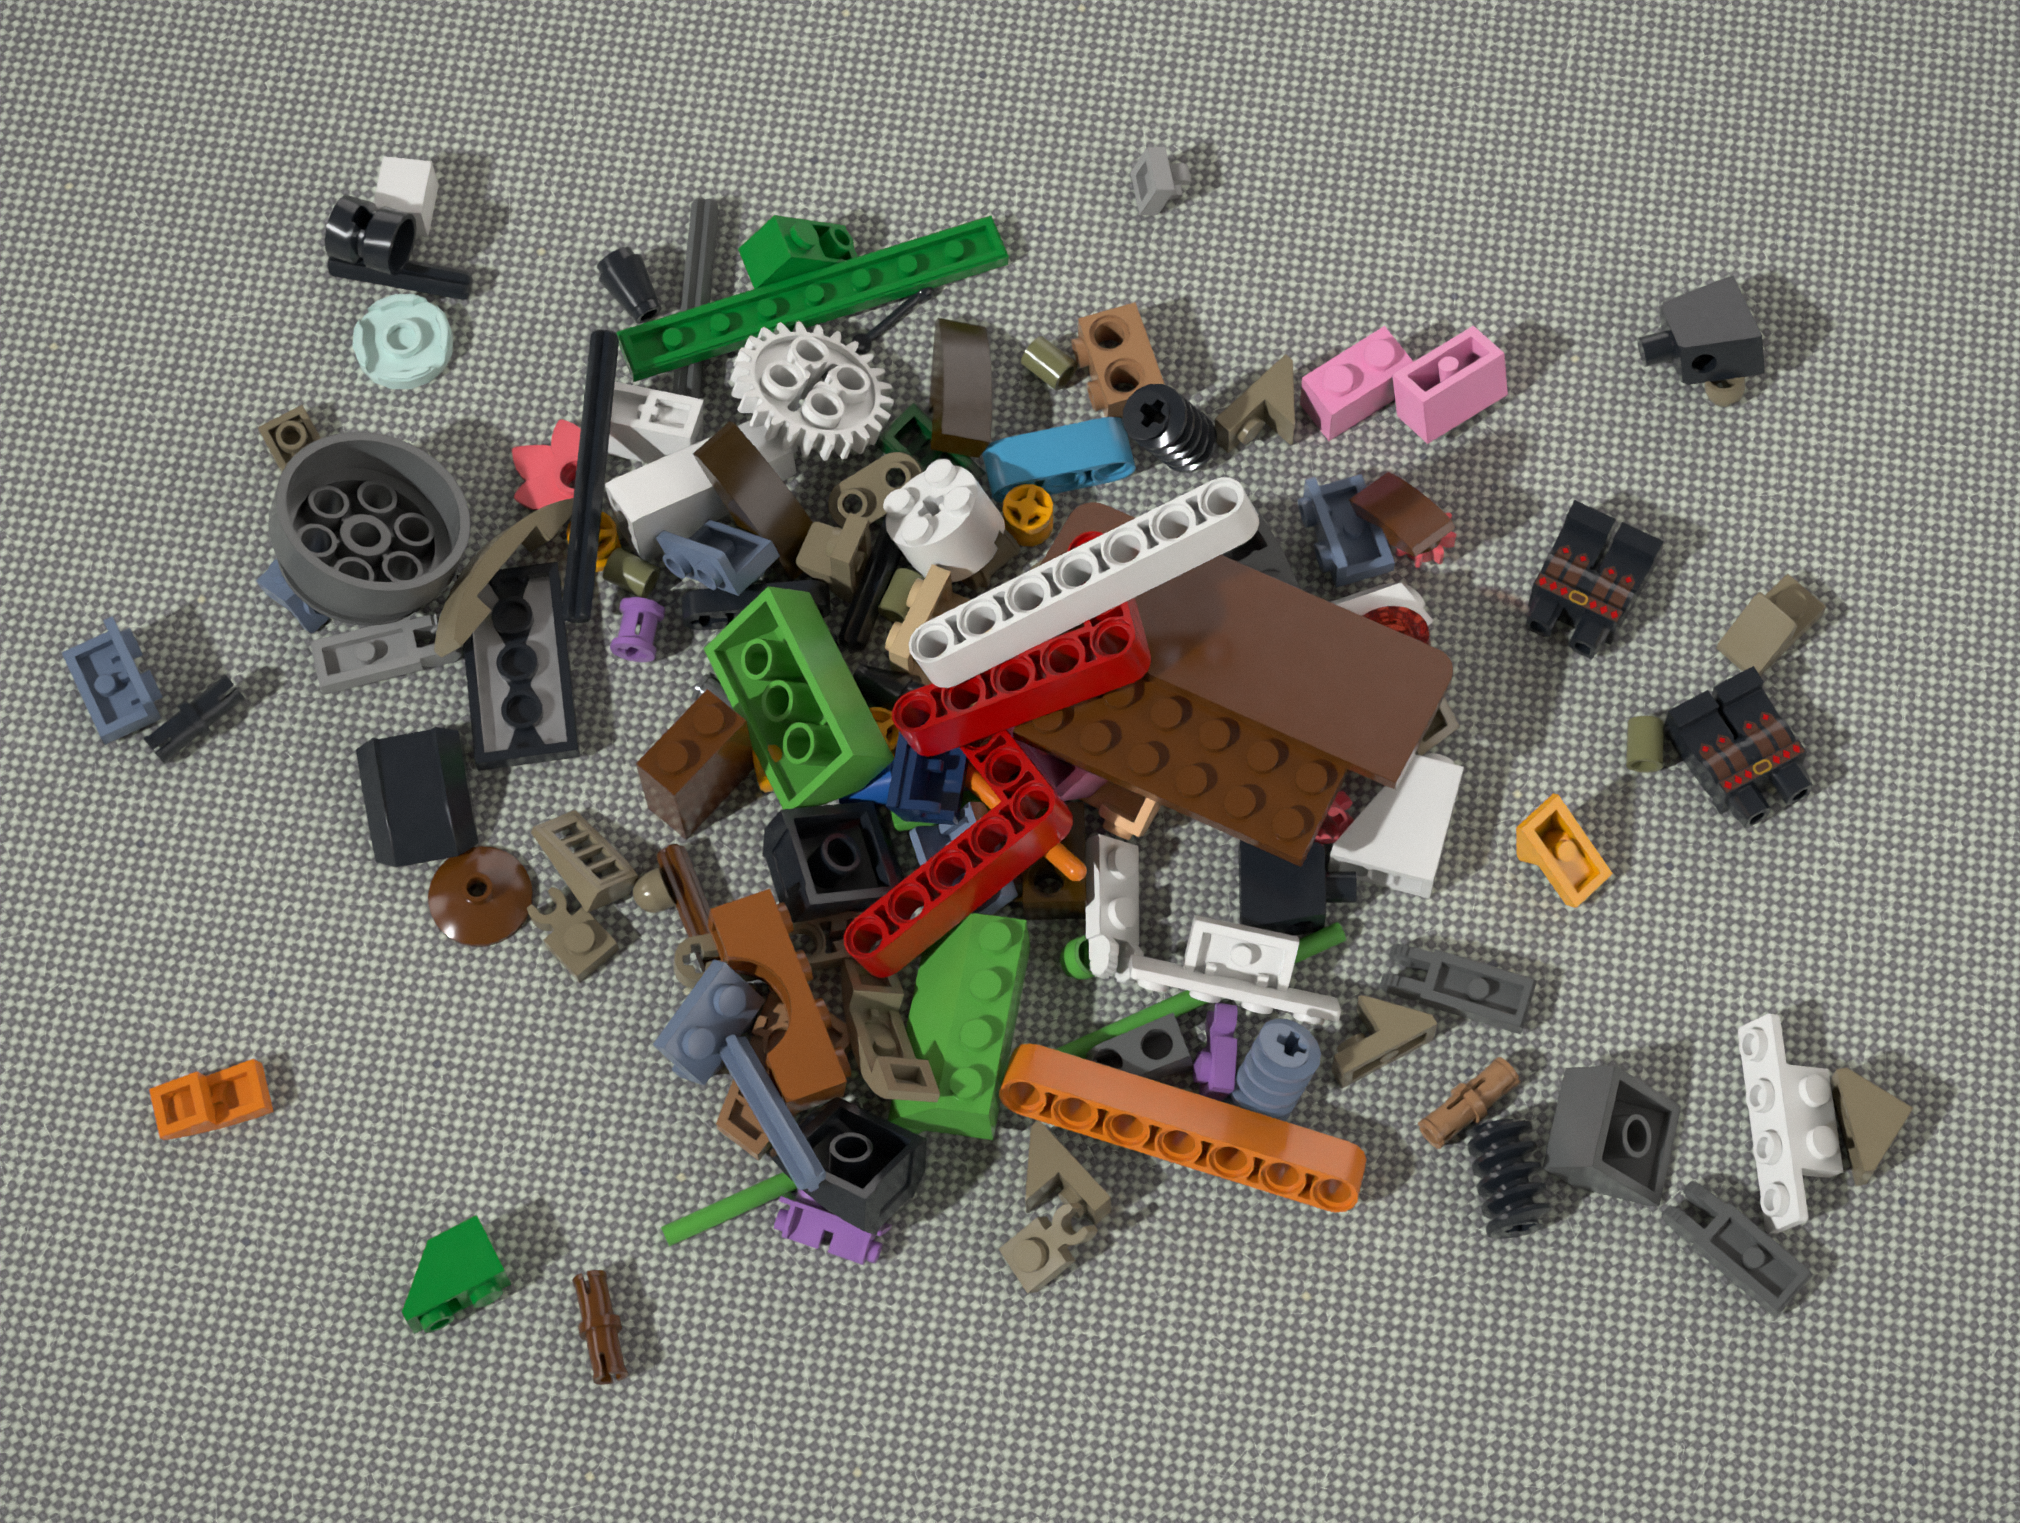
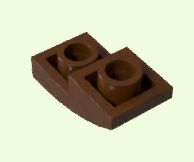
[1349,472,1455,557]

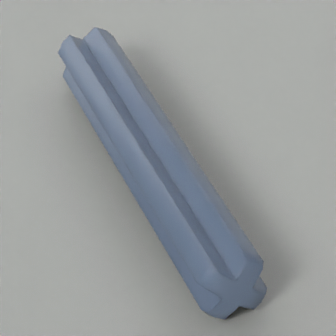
[719,1034,826,1192]

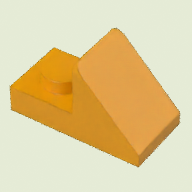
[1516,793,1613,908]

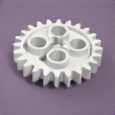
[730,322,894,460]

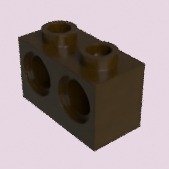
[1013,802,1087,920]

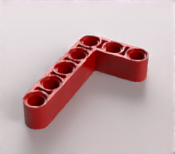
[892,531,1151,757]
[844,729,1073,978]

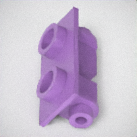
[774,1189,892,1265]

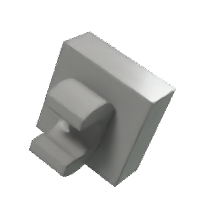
[1130,147,1191,215]

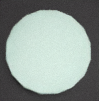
[353,294,453,389]

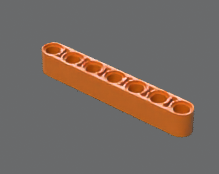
[999,1043,1367,1213]

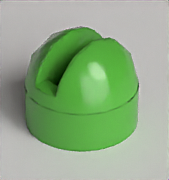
[1059,935,1095,980]

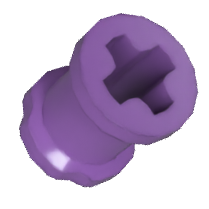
[610,597,665,662]

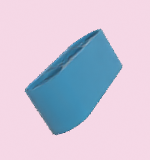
[982,417,1136,503]

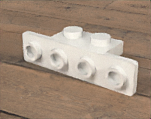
[1129,915,1341,1025]
[1738,1013,1843,1234]

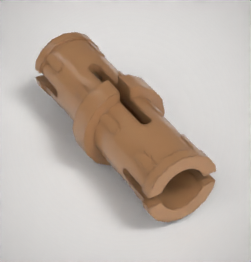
[1418,1057,1520,1149]

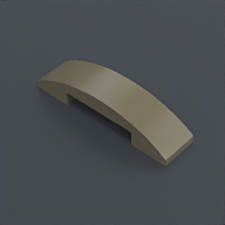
[434,498,573,658]
[840,959,940,1102]

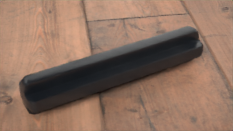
[327,256,473,300]
[839,514,902,652]

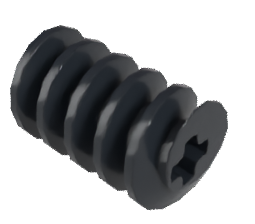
[1122,384,1217,473]
[1465,1119,1552,1239]

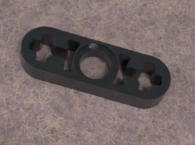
[681,580,831,630]

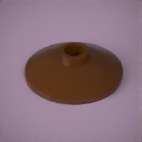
[428,846,533,947]

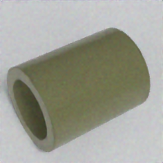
[1021,336,1078,391]
[603,547,660,598]
[878,568,925,623]
[1626,716,1664,773]

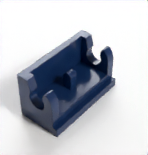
[886,720,969,825]

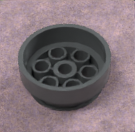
[268,432,470,626]

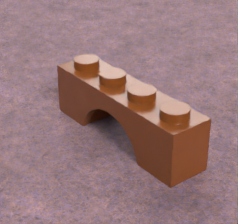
[708,889,851,1114]

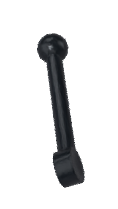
[852,287,934,355]

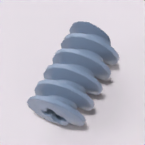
[1224,1019,1321,1122]

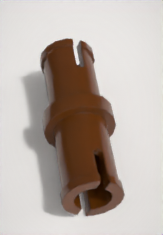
[572,1270,628,1385]

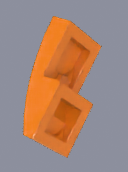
[149,1059,274,1140]

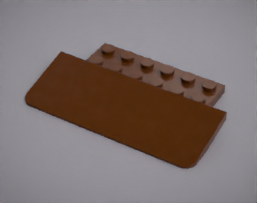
[1013,502,1453,867]

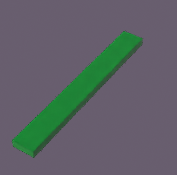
[617,215,1009,382]

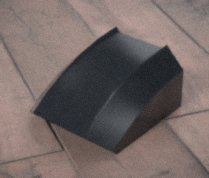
[356,727,479,868]
[762,801,905,923]
[770,1097,927,1235]

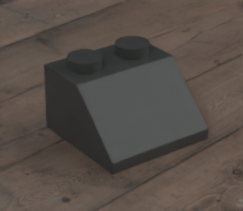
[1543,1065,1681,1207]

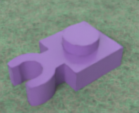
[1193,1003,1238,1102]

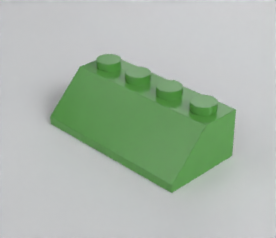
[703,586,894,809]
[888,913,1031,1140]

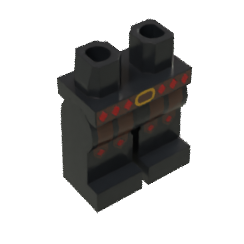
[1525,500,1664,659]
[1664,666,1813,828]

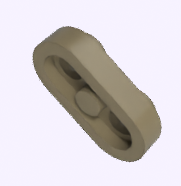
[828,452,923,527]

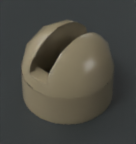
[1704,377,1745,407]
[633,867,676,913]

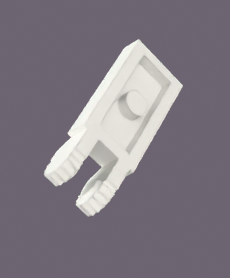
[1085,834,1144,986]

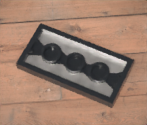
[456,562,580,771]

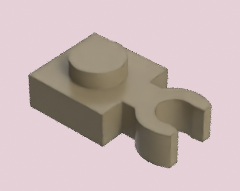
[527,887,619,983]
[999,1202,1098,1293]

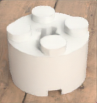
[883,459,1005,582]

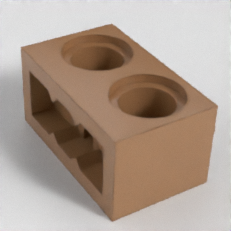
[1071,302,1165,419]

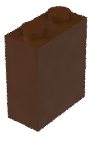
[636,689,755,840]

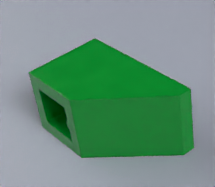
[738,215,858,289]
[402,1215,511,1334]

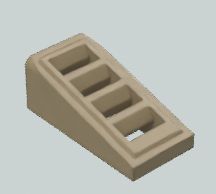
[531,810,638,913]

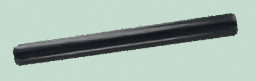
[561,329,619,623]

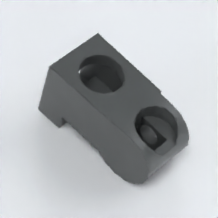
[1086,1013,1194,1081]

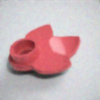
[512,419,581,510]

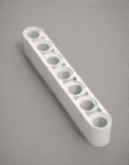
[909,477,1259,688]

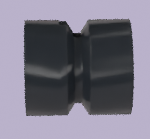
[325,194,417,276]

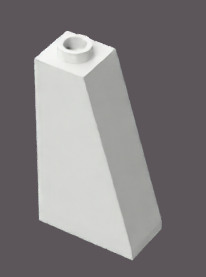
[605,420,798,562]

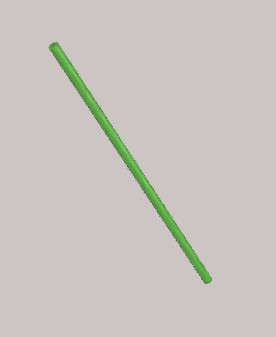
[661,922,1346,1247]

